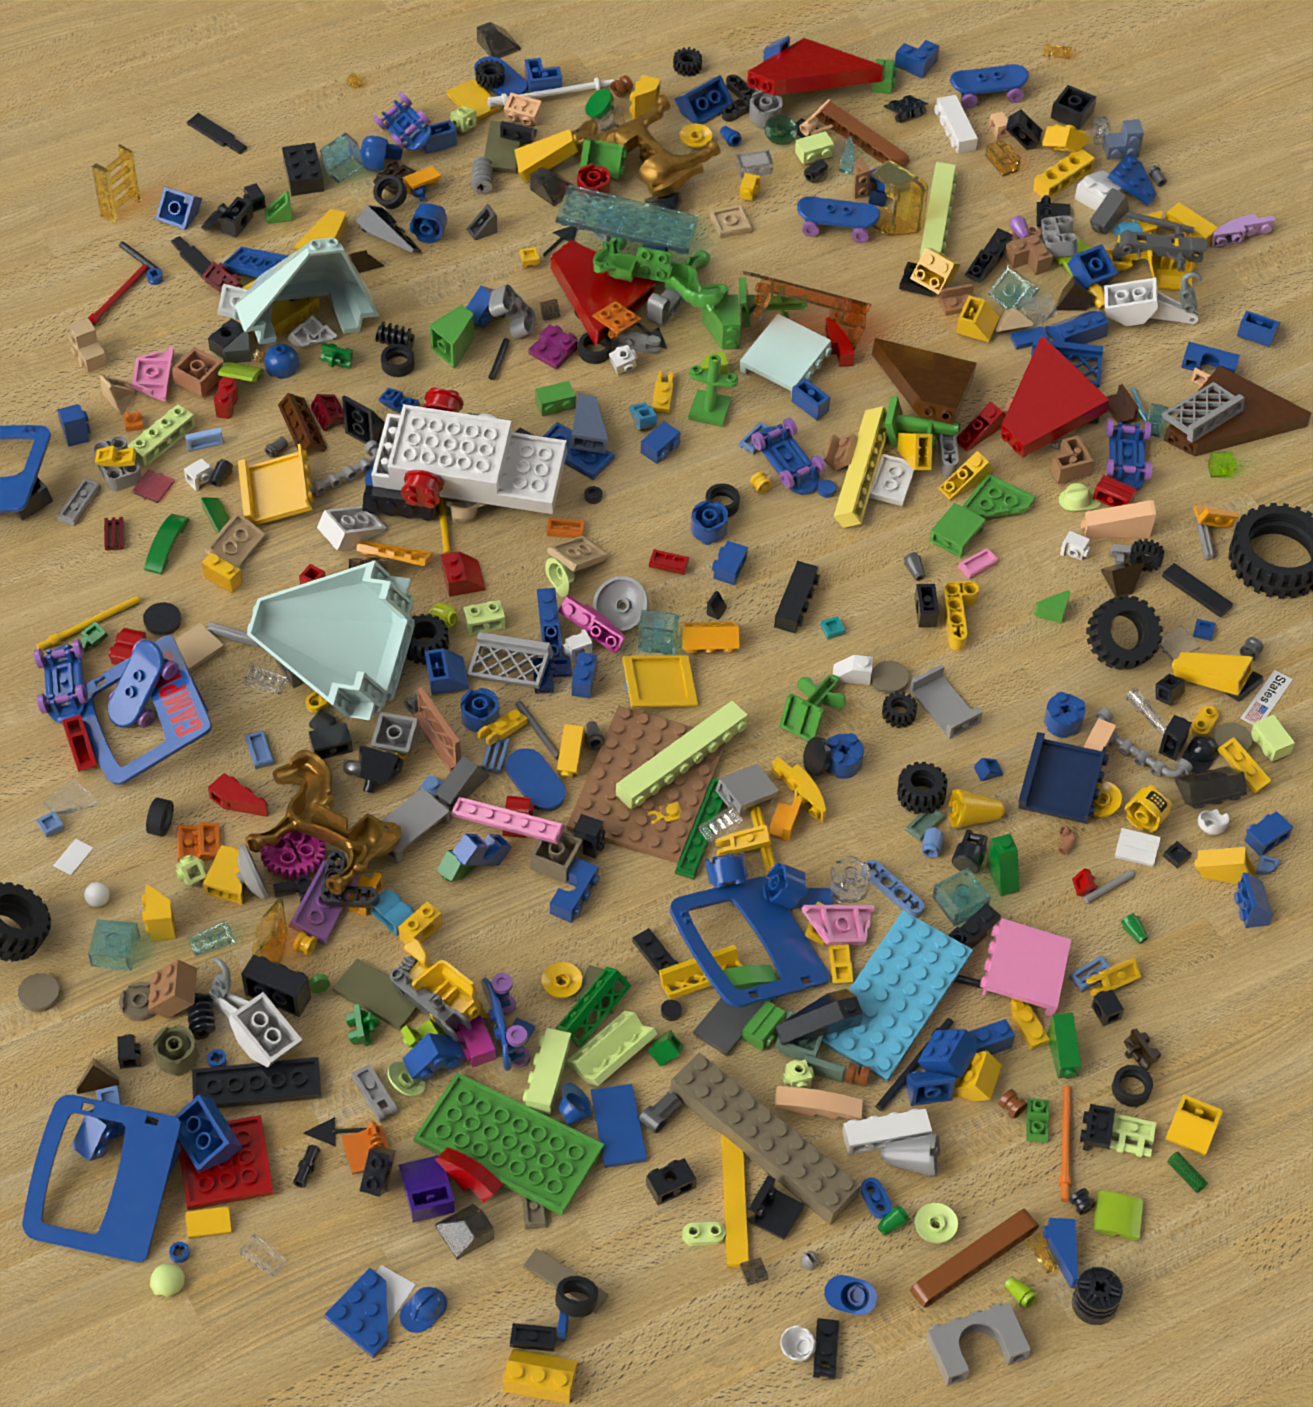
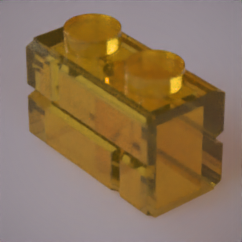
[985,139,1021,177]

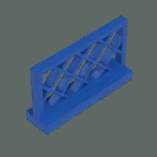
[1031,339,1103,387]

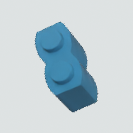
[370,889,415,936]

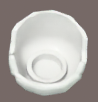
[1197,809,1230,836]
[780,1325,816,1362]

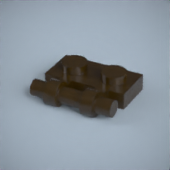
[373,162,416,195]

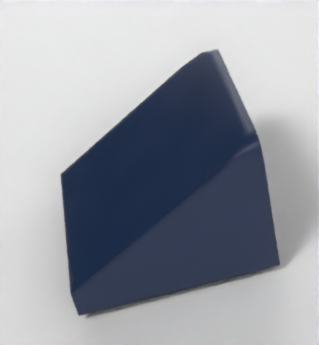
[869,188,890,207]

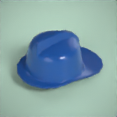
[559,1082,592,1125]
[824,1275,877,1315]
[399,1287,448,1333]

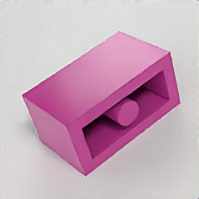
[455,1016,496,1068]

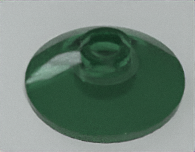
[764,115,797,145]

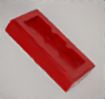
[649,549,689,575]

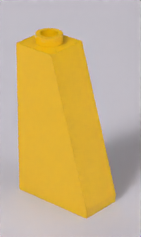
[515,129,579,183]
[294,209,347,252]
[1172,652,1253,696]

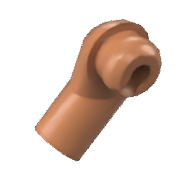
[1058,825,1075,855]

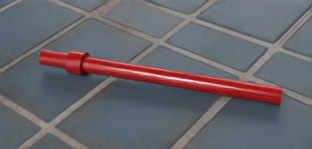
[88,264,148,326]

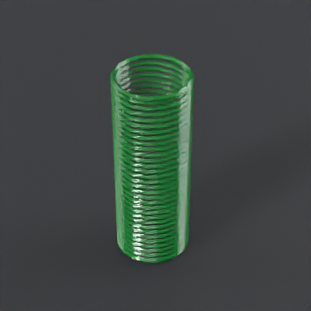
[1167,1151,1208,1193]

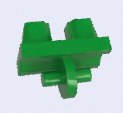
[320,343,353,369]
[345,1004,380,1046]

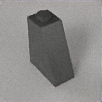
[1090,188,1129,234]
[435,755,489,807]

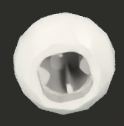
[84,882,110,907]

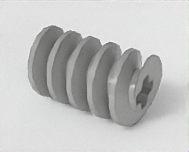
[471,157,493,194]

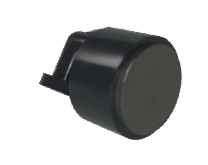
[951,829,988,874]

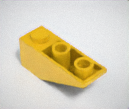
[938,451,994,500]

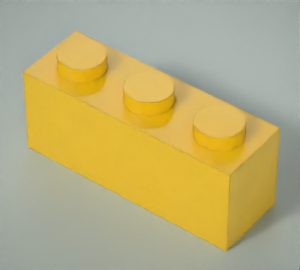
[1165,202,1218,247]

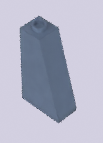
[570,394,608,454]

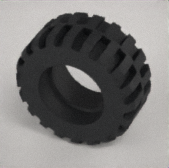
[1086,595,1163,670]
[0,882,51,962]

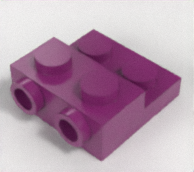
[528,324,577,369]

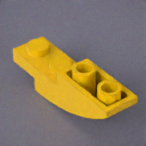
[771,756,826,823]

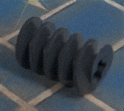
[376,321,415,349]
[187,993,216,1040]

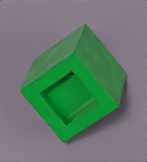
[648,1030,684,1066]

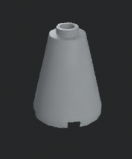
[881,1134,940,1177]

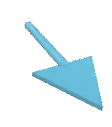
[1132,387,1148,420]

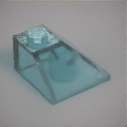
[988,266,1040,310]

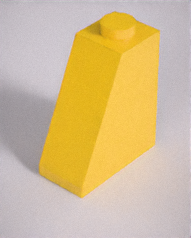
[897,433,932,470]
[557,724,586,778]
[203,845,244,905]
[1195,847,1255,884]

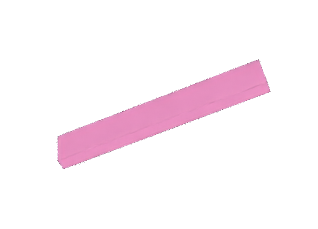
[451,797,565,844]

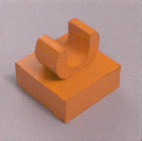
[123,410,144,432]

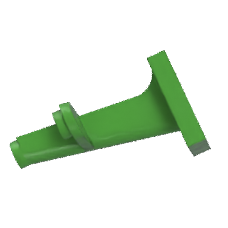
[739,278,808,327]
[688,354,738,427]
[885,397,960,447]
[779,675,846,741]

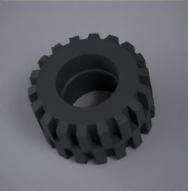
[406,613,449,665]
[897,762,948,814]

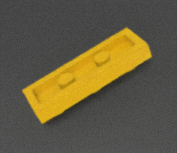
[1218,737,1272,794]

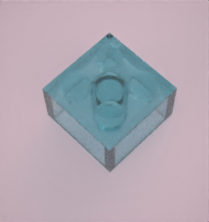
[320,132,364,183]
[638,610,679,655]
[932,868,991,927]
[88,919,140,971]

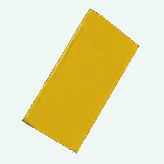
[185,1207,232,1239]

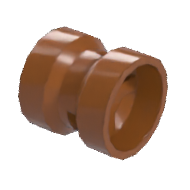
[610,75,633,97]
[845,1062,871,1087]
[998,1089,1028,1119]

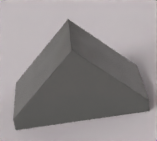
[466,204,497,240]
[222,331,251,363]

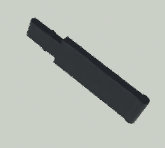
[186,113,247,154]
[171,236,212,285]

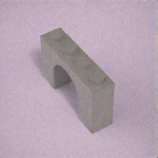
[926,1303,1031,1386]

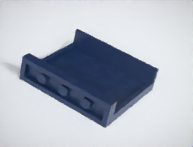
[1019,732,1109,824]

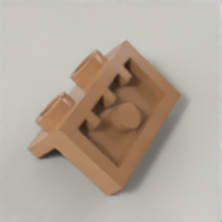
[853,157,871,199]
[939,284,975,316]
[823,433,858,471]

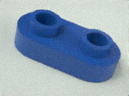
[860,1178,892,1219]

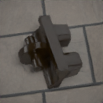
[1124,1028,1161,1070]

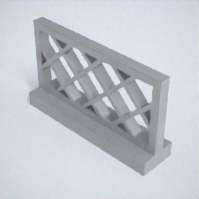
[1162,382,1245,443]
[467,632,554,689]

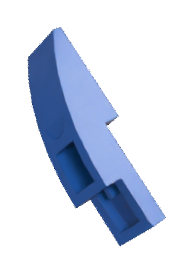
[537,587,563,661]

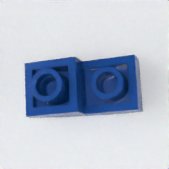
[378,388,420,413]

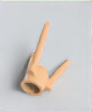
[799,99,833,136]

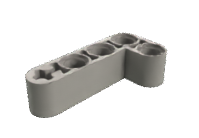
[647,289,685,326]
[921,417,959,477]

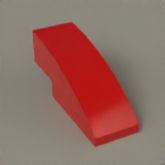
[825,317,855,367]
[62,715,97,772]
[435,1147,503,1203]

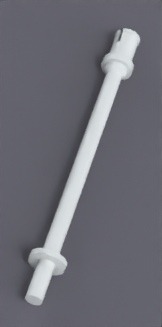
[487,77,614,108]

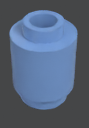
[921,827,945,858]

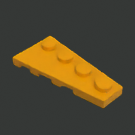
[357,540,433,566]

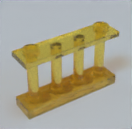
[92,144,141,224]

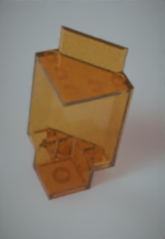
[743,271,872,351]

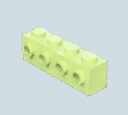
[127,404,195,468]
[523,1028,571,1115]

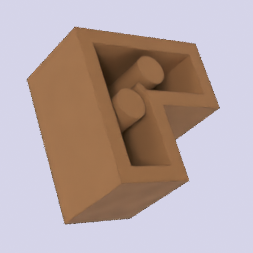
[1004,234,1053,275]
[1050,435,1093,484]

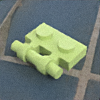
[1110,1113,1156,1157]

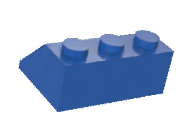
[674,75,733,124]
[1045,311,1110,344]
[175,1094,242,1172]

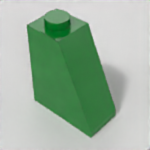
[986,833,1020,896]
[1047,1012,1081,1079]

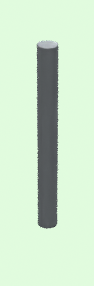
[1126,211,1194,234]
[515,701,560,760]

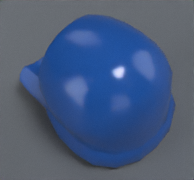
[359,136,403,172]

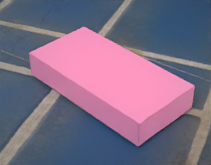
[958,548,999,579]

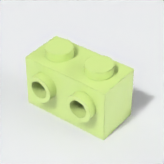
[795,131,834,165]
[463,600,505,636]
[1251,715,1295,762]

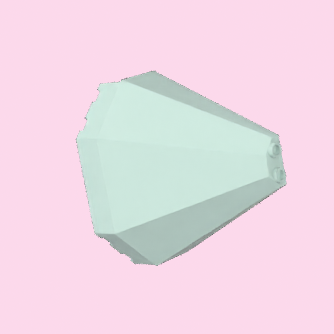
[234,238,379,344]
[247,561,415,720]

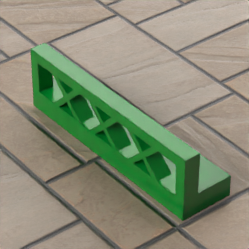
[555,967,632,1048]

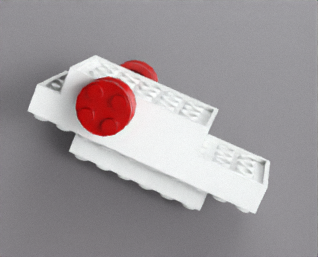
[371,387,567,514]

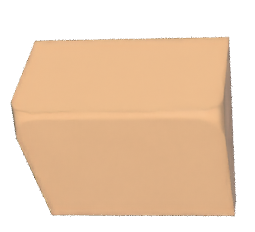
[1191,368,1211,386]

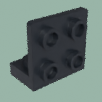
[747,1175,804,1240]

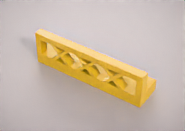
[659,945,742,1000]

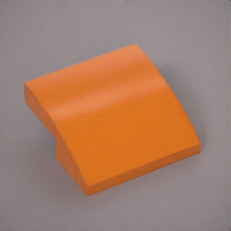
[177,822,220,862]

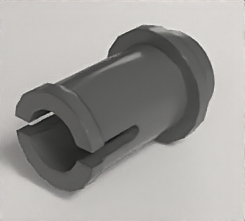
[1148,166,1167,187]
[264,436,288,457]

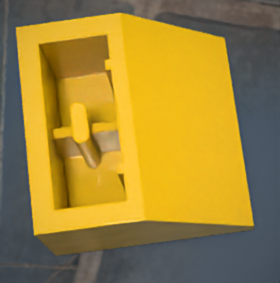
[629,75,661,120]
[1042,124,1092,152]
[910,248,961,295]
[956,295,1000,343]
[142,885,176,942]
[953,1051,1002,1102]
[1165,1094,1223,1156]

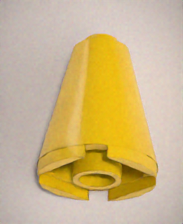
[948,789,1005,828]

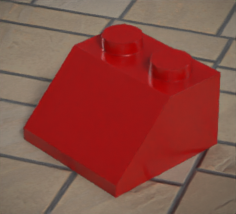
[441,551,486,597]

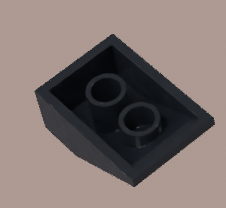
[342,395,385,444]

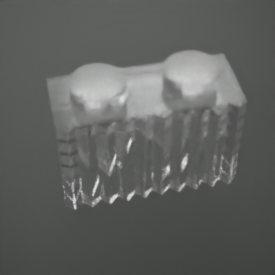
[736,150,773,179]

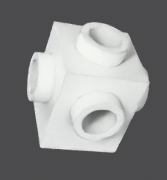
[609,345,638,375]

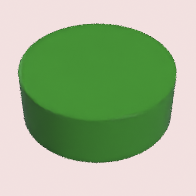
[309,974,330,993]

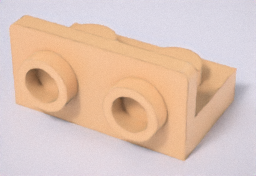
[504,93,542,126]

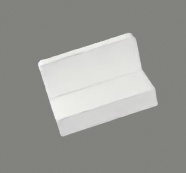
[1115,828,1161,867]

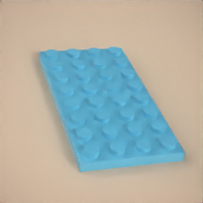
[821,911,973,1082]

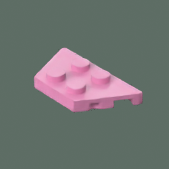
[132,347,174,402]
[802,905,874,945]

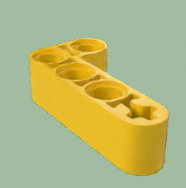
[942,581,979,651]

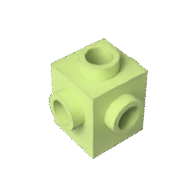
[450,106,477,133]
[175,855,206,886]
[782,1059,814,1089]

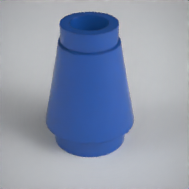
[720,126,742,147]

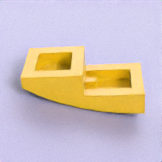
[95,446,136,467]
[828,944,853,984]

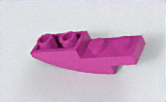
[558,595,626,654]

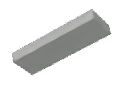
[57,478,101,526]

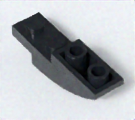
[965,228,1013,283]
[948,903,1001,949]

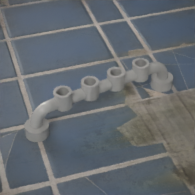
[310,440,379,496]
[1096,707,1193,778]

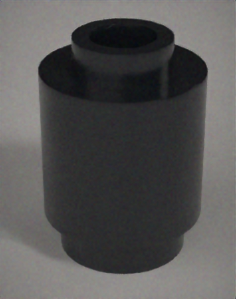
[804,159,828,183]

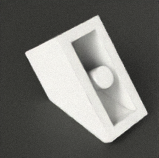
[832,655,873,685]

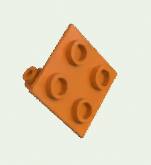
[592,301,641,339]
[341,1122,394,1174]

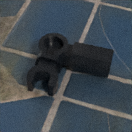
[273,876,311,903]

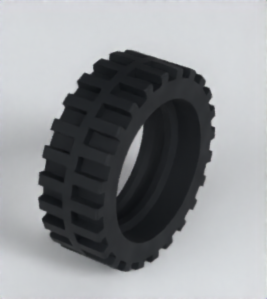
[1228,503,1313,599]

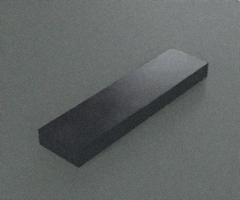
[1162,563,1233,618]

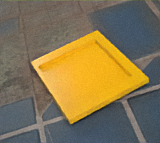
[622,655,698,708]

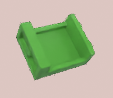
[579,138,628,180]
[930,503,986,558]

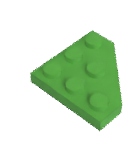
[963,473,1036,519]

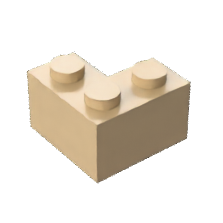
[68,318,107,372]

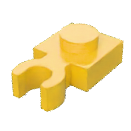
[647,802,682,824]

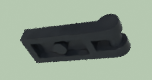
[632,928,679,977]
[813,1318,839,1380]

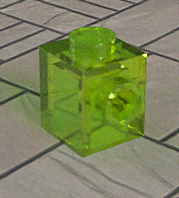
[1208,452,1237,478]

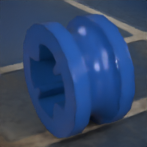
[147,268,163,285]
[207,1049,227,1067]
[169,1242,189,1263]

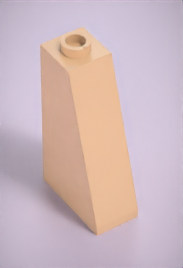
[1081,500,1156,538]

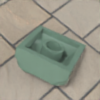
[775,1010,824,1060]

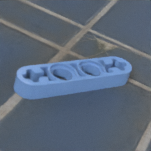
[863,860,924,918]

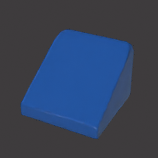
[974,758,1003,781]

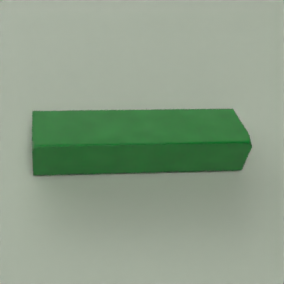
[201,497,230,534]

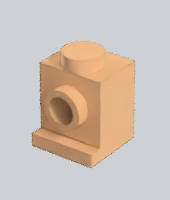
[989,112,1012,140]

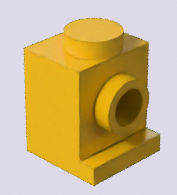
[739,173,761,201]

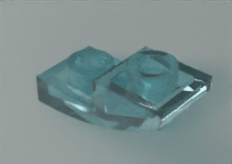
[1146,403,1168,438]

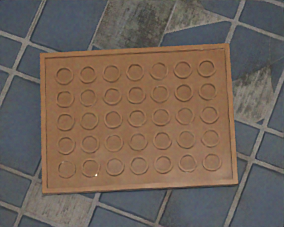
[567,705,727,863]

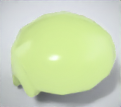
[150,1263,185,1297]

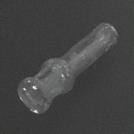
[1124,687,1168,737]

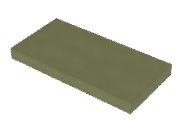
[484,121,523,173]
[333,958,418,1031]

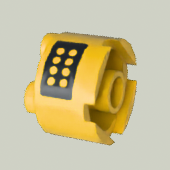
[1125,785,1172,833]

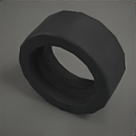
[373,175,407,209]
[578,333,612,364]
[381,344,415,377]
[705,483,740,517]
[146,797,174,837]
[1112,1065,1153,1107]
[555,1276,598,1317]

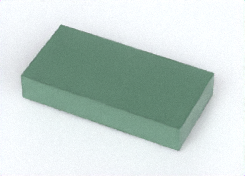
[905,807,946,842]
[803,1055,845,1083]

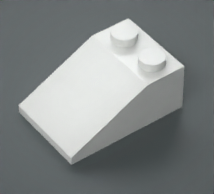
[1075,170,1126,211]
[317,505,387,550]

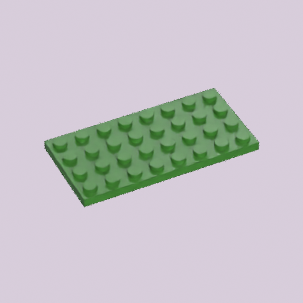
[414,1072,604,1216]

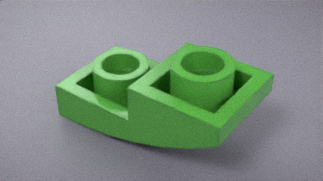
[1026,1098,1049,1143]

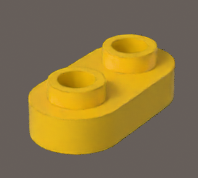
[305,691,331,713]
[1190,706,1219,736]

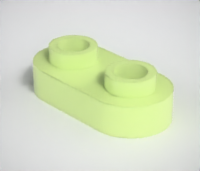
[682,1222,726,1246]

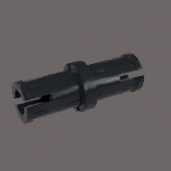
[293,1144,321,1188]

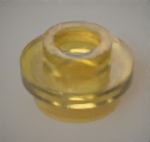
[347,73,363,88]
[250,348,266,363]

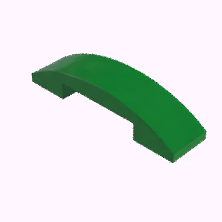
[144,513,189,575]

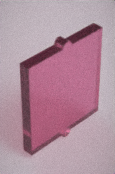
[132,469,175,503]

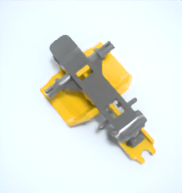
[1106,225,1207,291]
[390,936,491,1042]

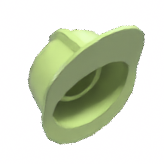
[1059,483,1102,511]
[545,558,575,598]

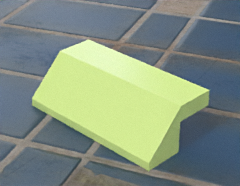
[566,1011,658,1086]

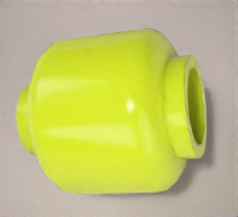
[428,603,457,629]

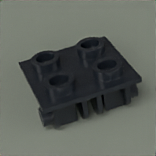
[883,95,928,123]
[1037,195,1070,227]

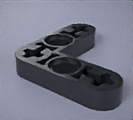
[722,74,756,122]
[321,850,380,908]

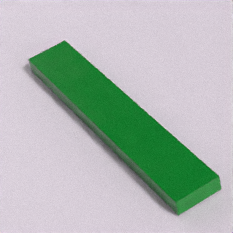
[675,778,725,880]

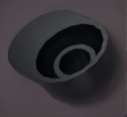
[645,192,682,211]
[1182,734,1218,773]

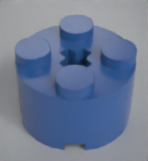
[410,203,448,243]
[691,501,728,545]
[461,688,500,732]
[1044,692,1085,738]
[826,733,864,779]
[705,852,749,888]
[763,863,808,910]

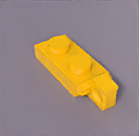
[1009,998,1050,1050]

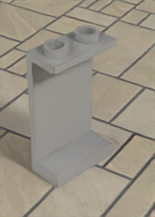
[910,664,983,739]
[381,788,450,864]

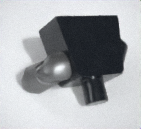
[343,745,408,793]

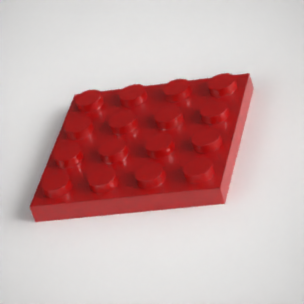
[178,1115,274,1210]

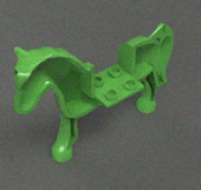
[593,234,729,313]

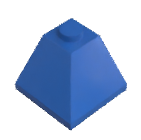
[155,186,202,230]
[906,1071,956,1106]

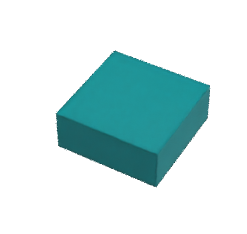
[820,616,845,640]

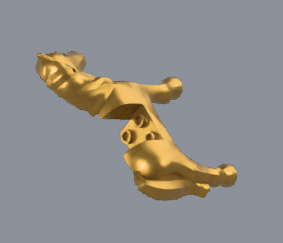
[572,95,721,197]
[244,749,401,895]

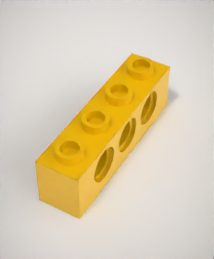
[1033,148,1095,198]

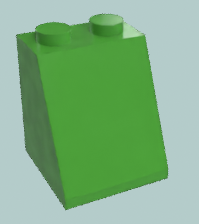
[702,294,741,349]
[430,305,474,368]

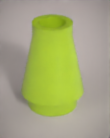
[1005,1277,1037,1309]

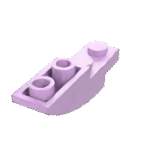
[1210,214,1275,247]

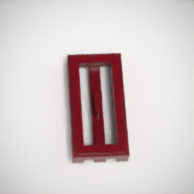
[104,517,124,550]

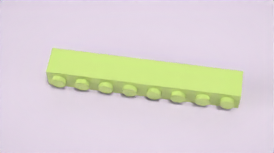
[919,162,958,260]
[616,701,748,810]

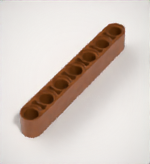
[815,102,909,169]
[910,1209,1039,1308]

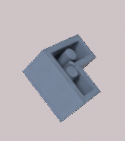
[1103,119,1144,160]

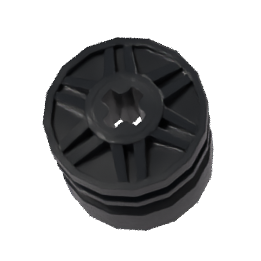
[1072,1267,1123,1325]

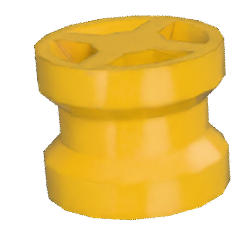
[750,471,772,494]
[293,931,317,956]

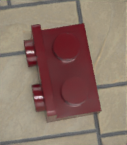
[201,261,243,293]
[311,394,344,431]

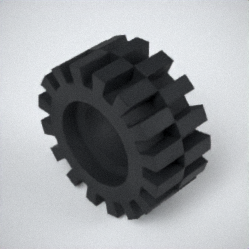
[673,47,702,77]
[475,59,505,89]
[1129,539,1165,572]
[882,691,917,728]

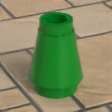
[1121,913,1149,944]
[877,1206,910,1236]

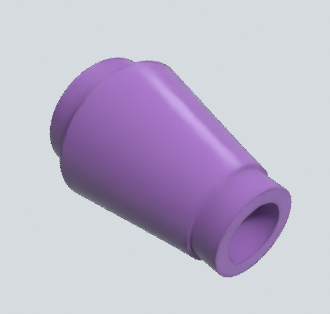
[1010,216,1030,239]

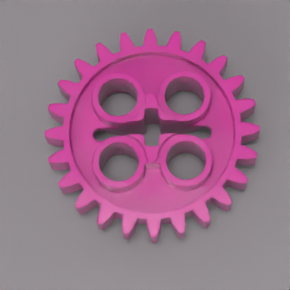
[261,831,326,880]

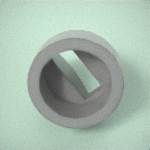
[801,1251,819,1270]

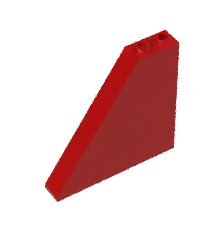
[747,38,884,96]
[550,240,656,345]
[1001,336,1109,458]

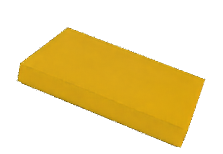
[446,78,501,122]

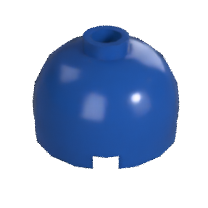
[264,343,300,379]

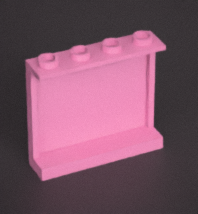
[980,918,1071,1017]

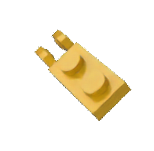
[652,371,673,413]
[477,708,528,745]
[715,825,772,856]
[1086,958,1142,996]

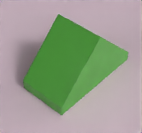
[265,191,293,224]
[1034,590,1070,623]

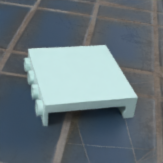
[740,314,832,397]

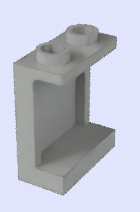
[716,764,779,818]

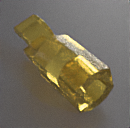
[1043,44,1072,59]
[1027,1234,1059,1273]

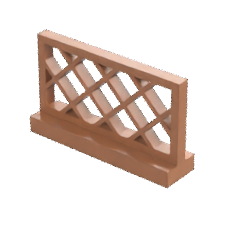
[412,687,463,773]

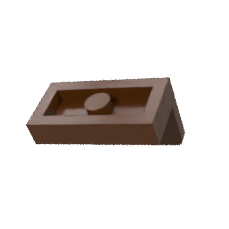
[1107,384,1138,424]

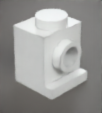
[184,458,214,491]
[1060,531,1091,561]
[562,629,592,661]

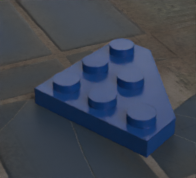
[1107,153,1157,206]
[324,1268,389,1359]

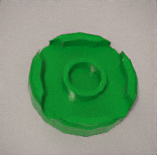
[585,89,614,120]

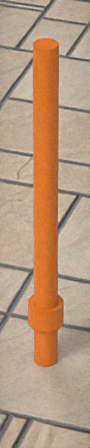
[1059,1086,1072,1202]

